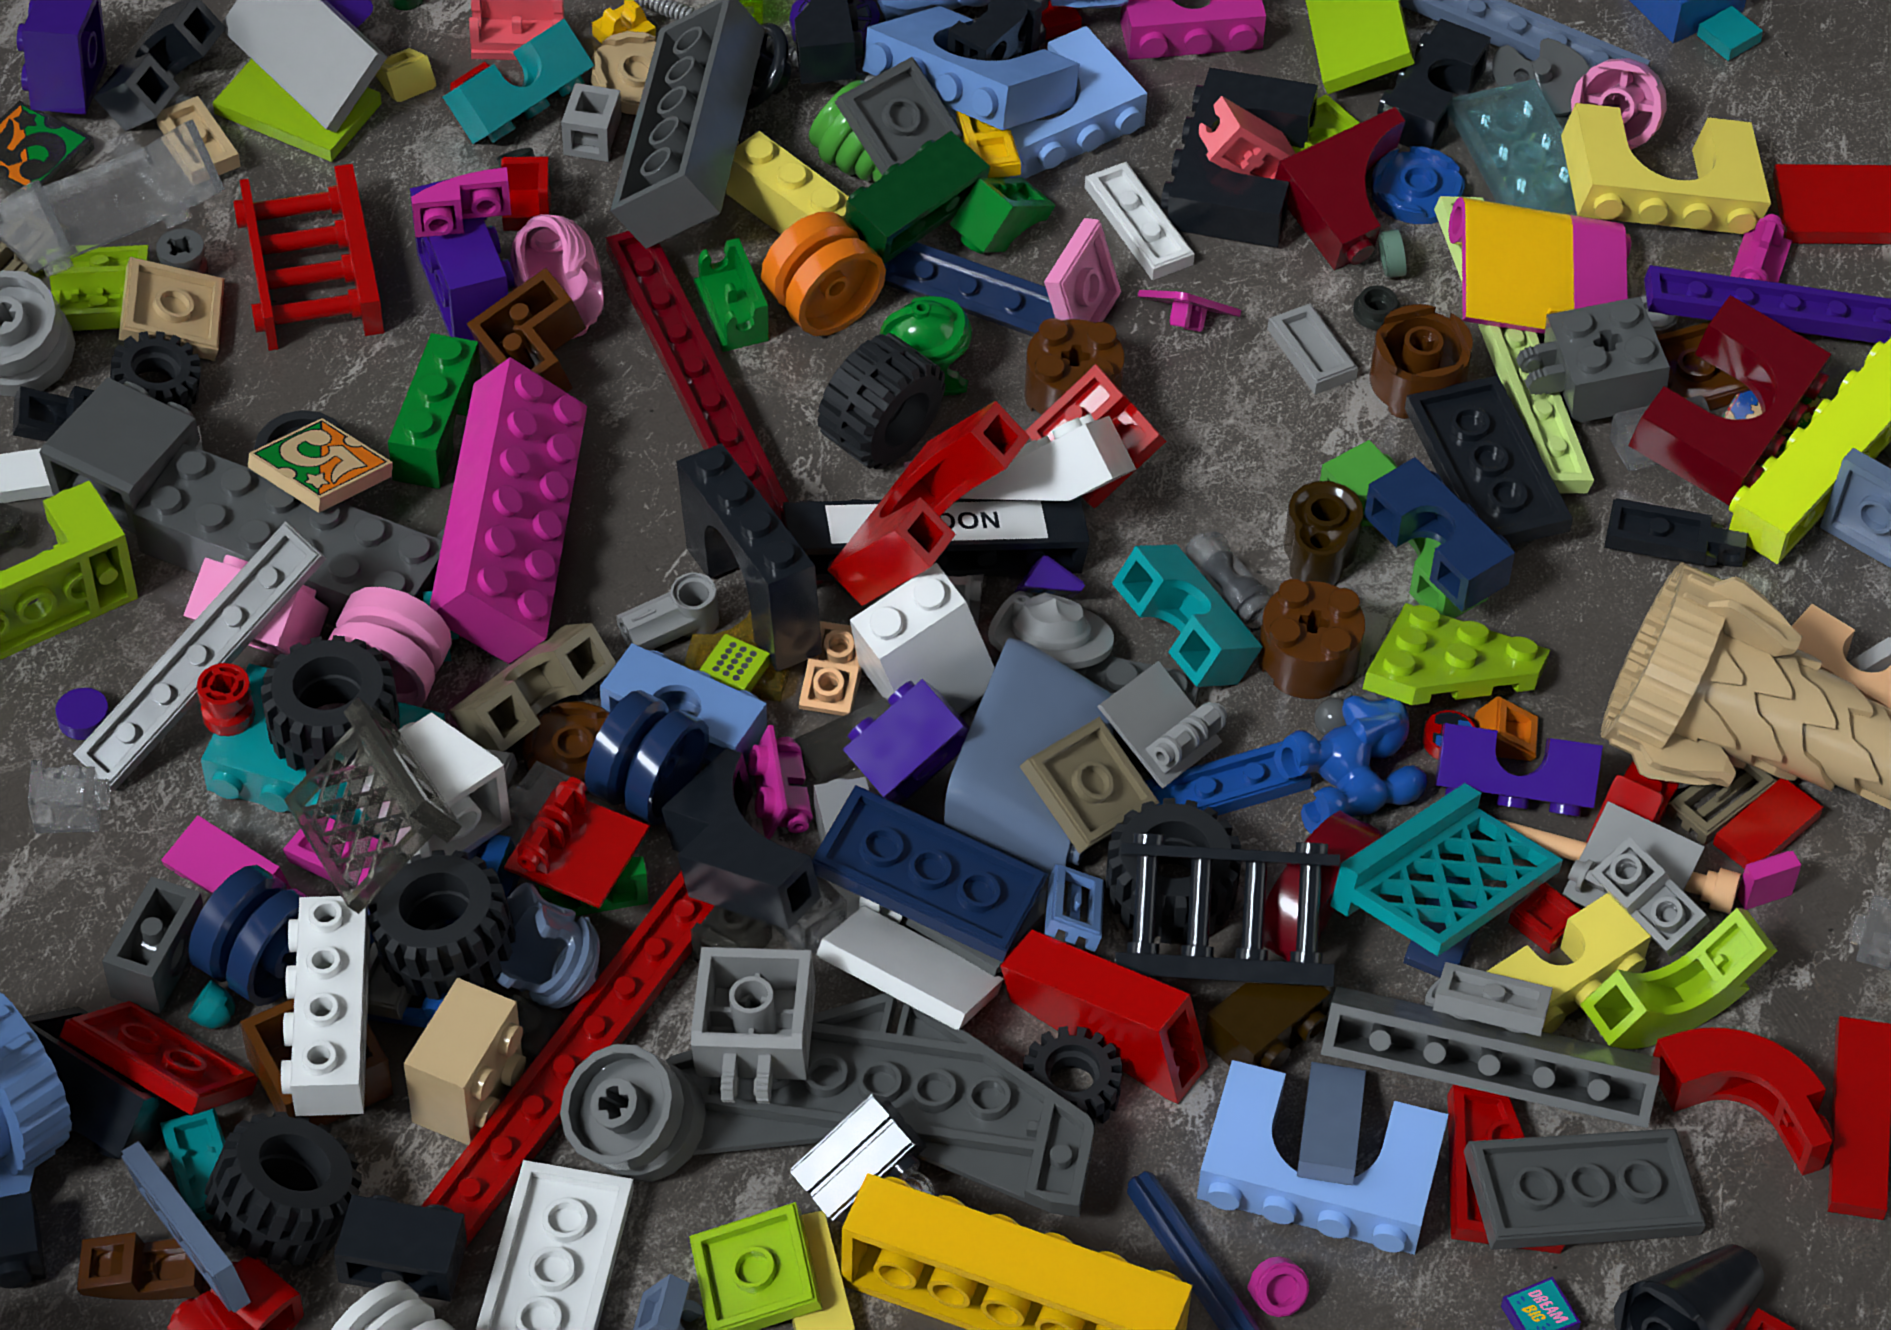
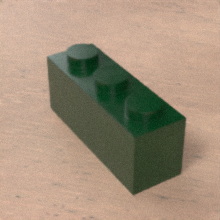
[845,131,990,264]

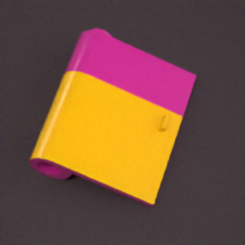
[1448,197,1631,334]

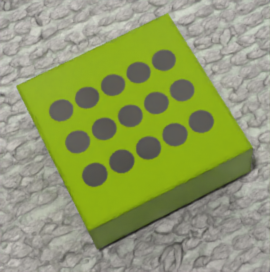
[699,634,770,692]

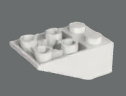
[961,413,1136,501]

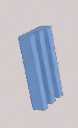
[1044,864,1105,952]

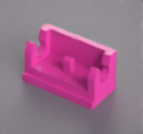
[161,815,292,895]

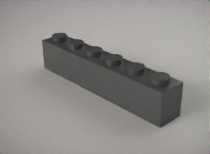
[1321,986,1660,1128]

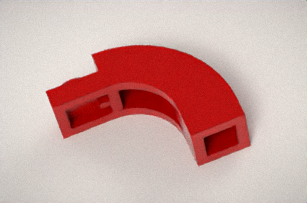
[1653,1027,1832,1176]

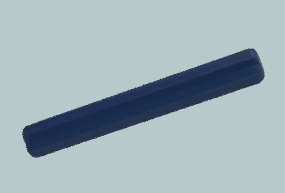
[1127,1171,1260,1330]

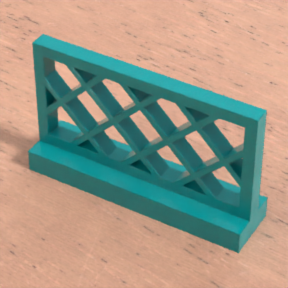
[1330,783,1563,957]

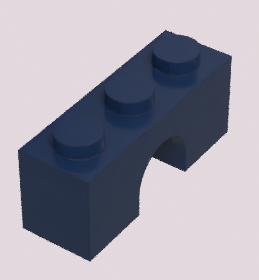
[1364,457,1515,612]

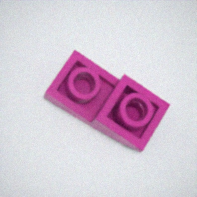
[411,167,511,238]

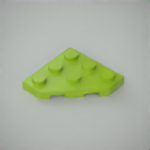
[1362,603,1550,705]

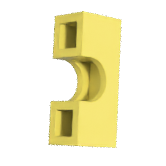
[1486,893,1651,1033]

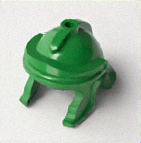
[880,296,972,396]

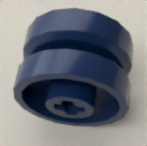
[585,690,709,826]
[188,865,308,1006]

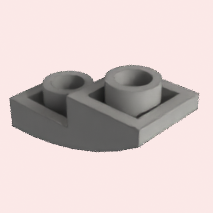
[1590,836,1710,957]

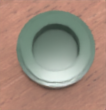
[1378,229,1407,279]

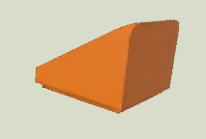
[1474,696,1539,761]

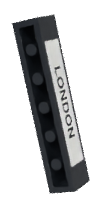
[780,497,1090,581]

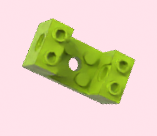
[0,480,138,660]

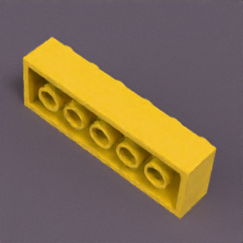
[841,1173,1193,1330]

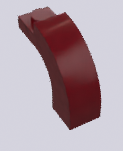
[1263,810,1383,962]

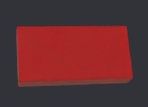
[1713,778,1823,869]

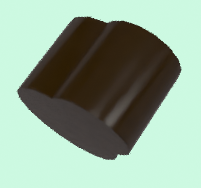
[1284,481,1363,586]

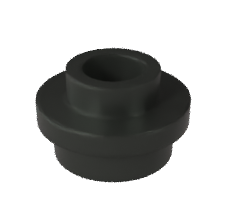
[1353,285,1401,330]

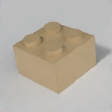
[404,978,526,1145]

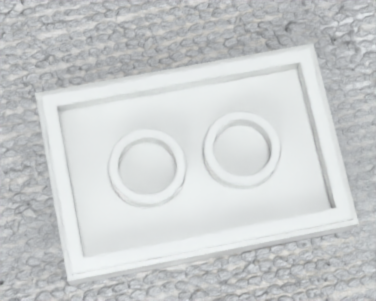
[816,906,1004,1030]

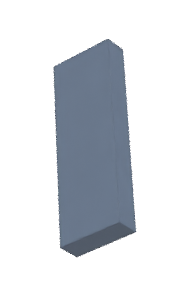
[1297,1062,1366,1185]

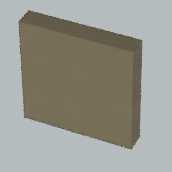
[1019,716,1159,854]

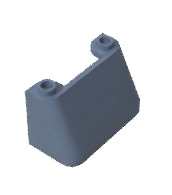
[944,638,1126,879]

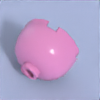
[1571,58,1667,150]

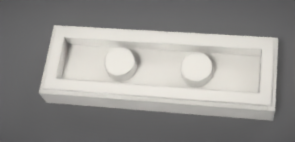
[1085,162,1195,280]

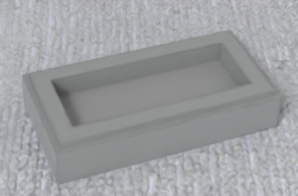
[1267,303,1358,395]

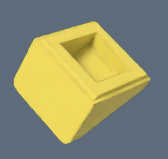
[375,48,436,102]

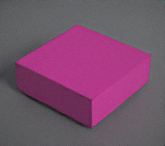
[1737,851,1801,910]

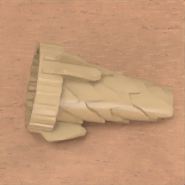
[1601,562,1891,810]

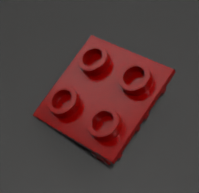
[504,777,650,909]

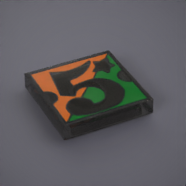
[0,100,95,205]

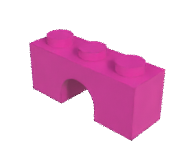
[1120,0,1266,60]

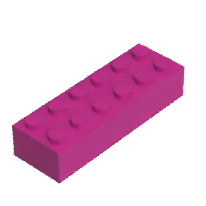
[430,357,587,664]

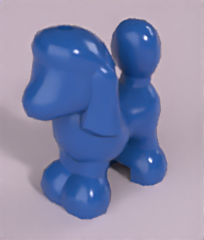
[1274,695,1428,834]

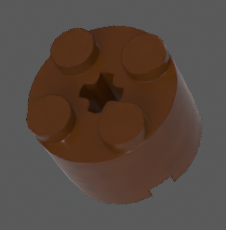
[1369,304,1473,419]
[1024,318,1124,415]
[1258,579,1365,699]

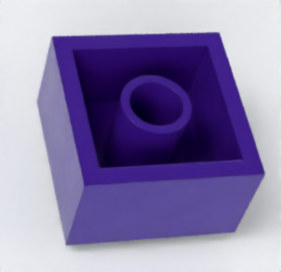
[17,0,107,114]
[842,679,970,806]

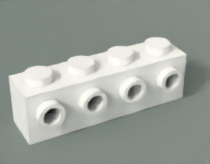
[281,895,370,1116]

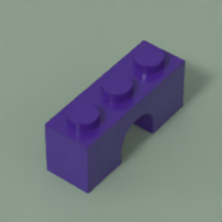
[1435,723,1603,816]

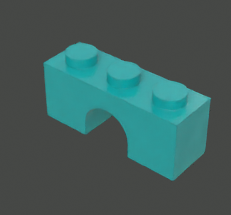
[443,19,595,144]
[1112,544,1263,687]

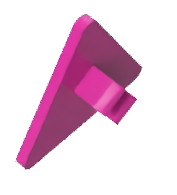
[1137,290,1241,332]

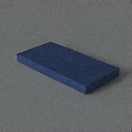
[812,785,1048,962]

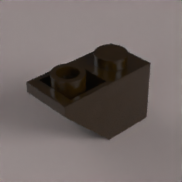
[1203,983,1331,1071]

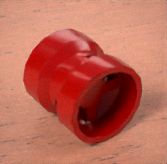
[196,663,255,736]

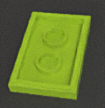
[1305,0,1415,94]
[212,58,382,162]

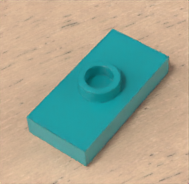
[160,1108,225,1222]

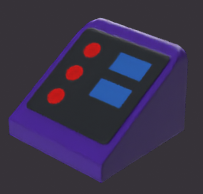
[1014,556,1085,600]

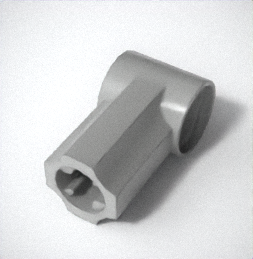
[616,572,720,651]

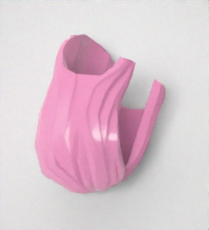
[510,214,604,339]

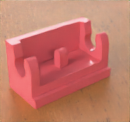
[469,0,565,60]
[1199,96,1296,179]

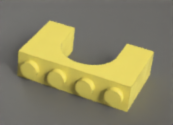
[1561,103,1771,234]

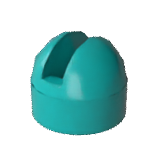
[188,980,236,1029]

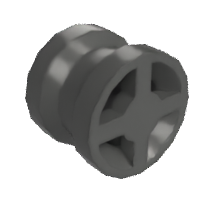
[156,228,208,274]

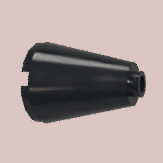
[1614,1244,1765,1330]

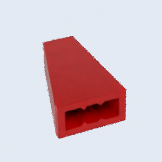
[1000,929,1209,1104]

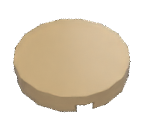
[590,31,656,115]

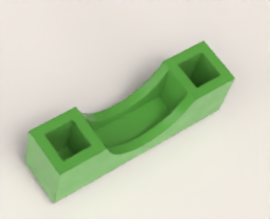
[1320,440,1488,618]

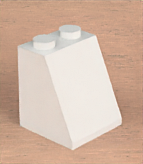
[850,563,995,714]
[344,712,512,864]

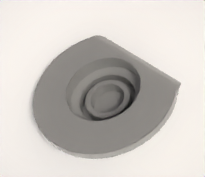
[988,591,1114,669]

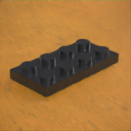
[1405,375,1573,545]

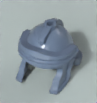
[495,882,600,1009]

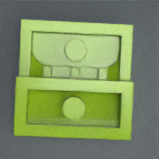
[49,245,150,331]

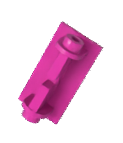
[1730,214,1792,283]
[748,725,813,840]

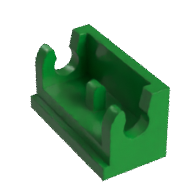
[694,238,769,352]

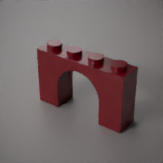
[1628,295,1831,506]

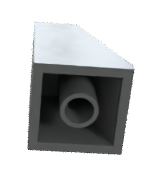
[39,377,200,534]

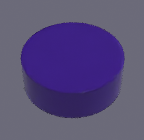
[55,688,110,740]

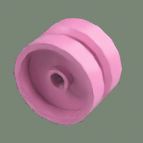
[328,587,452,707]

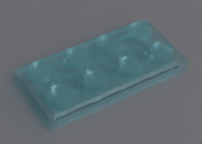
[1450,79,1604,220]

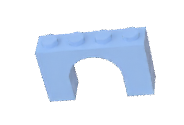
[945,26,1147,179]
[1197,1060,1449,1255]

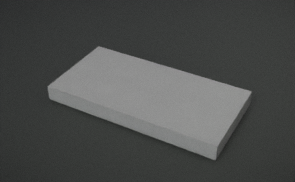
[222,0,387,133]

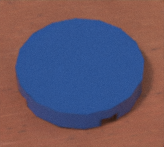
[1371,146,1465,224]

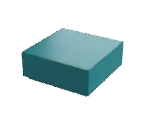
[1697,6,1763,61]

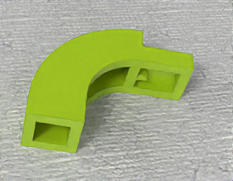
[1580,908,1778,1049]

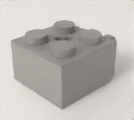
[691,947,816,1104]

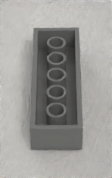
[610,0,765,249]
[132,443,442,627]

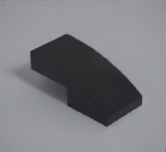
[12,385,95,441]

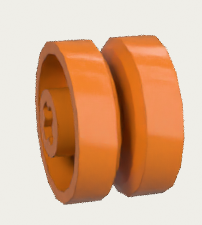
[761,212,886,336]

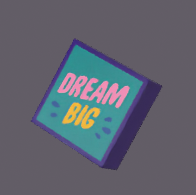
[1501,1276,1581,1330]

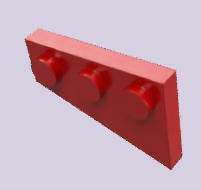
[1447,1084,1565,1254]

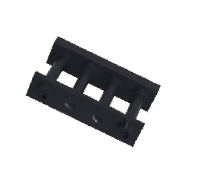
[1115,833,1340,986]

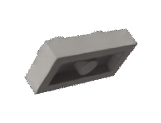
[1433,962,1553,1037]

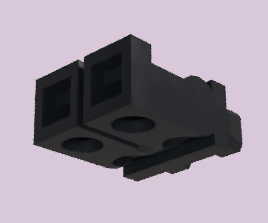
[947,0,1049,61]

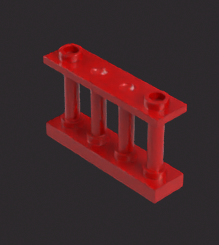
[233,163,384,351]

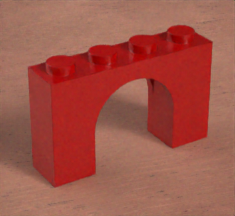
[827,401,1030,606]

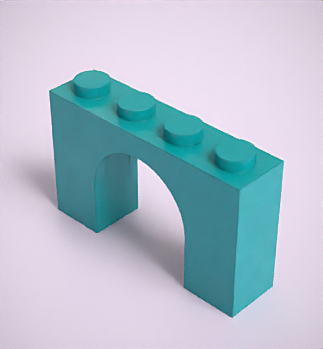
[201,663,445,838]

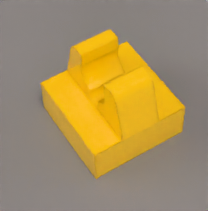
[592,0,656,44]

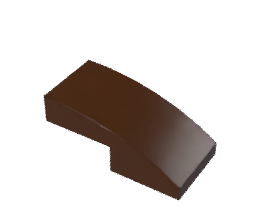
[77,1232,203,1300]

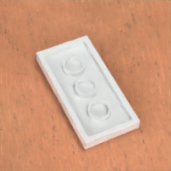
[476,1160,634,1330]

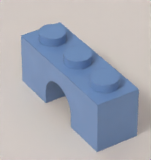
[600,643,767,765]

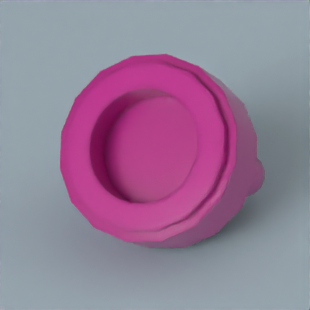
[1247,1256,1309,1317]

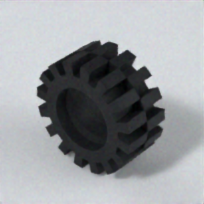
[110,331,201,411]
[1023,1026,1122,1129]

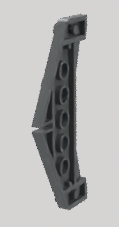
[665,993,1094,1217]

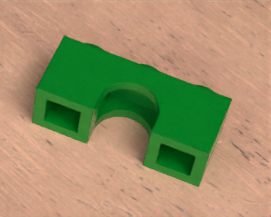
[388,333,482,489]

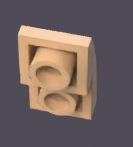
[799,621,863,717]

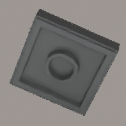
[835,57,963,175]

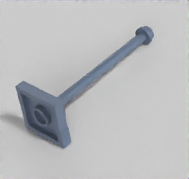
[1820,448,1891,568]

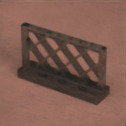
[284,697,462,914]

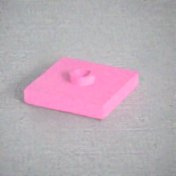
[1044,218,1121,323]

